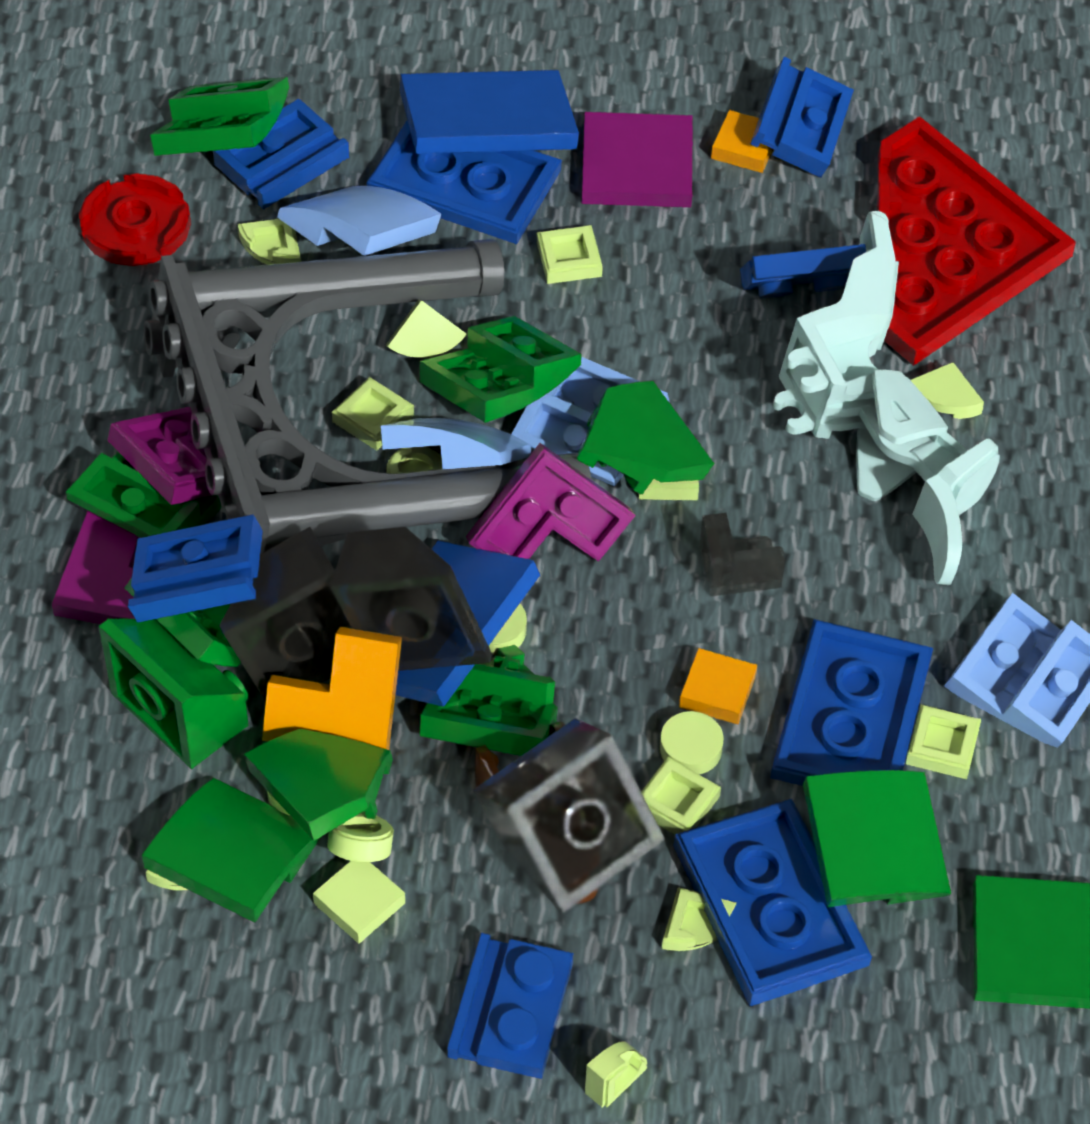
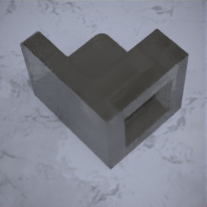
[699,513,785,596]

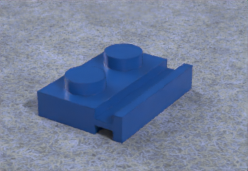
[750,57,854,178]
[213,99,349,210]
[740,244,866,298]
[128,514,263,622]
[447,933,574,1079]

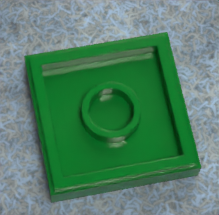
[973,875,1090,1009]

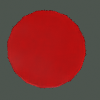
[79,173,191,266]

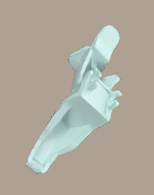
[773,211,1000,585]

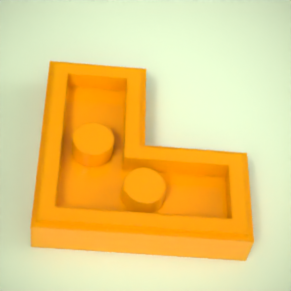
[262,627,402,750]

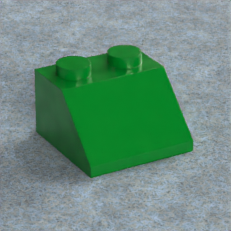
[99,619,249,770]

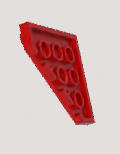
[877,116,1076,366]

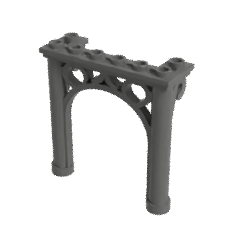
[143,239,592,603]

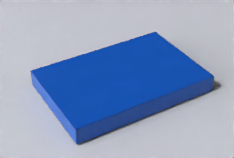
[399,70,579,154]
[367,121,562,244]
[369,541,540,707]
[770,619,933,786]
[673,799,872,1007]

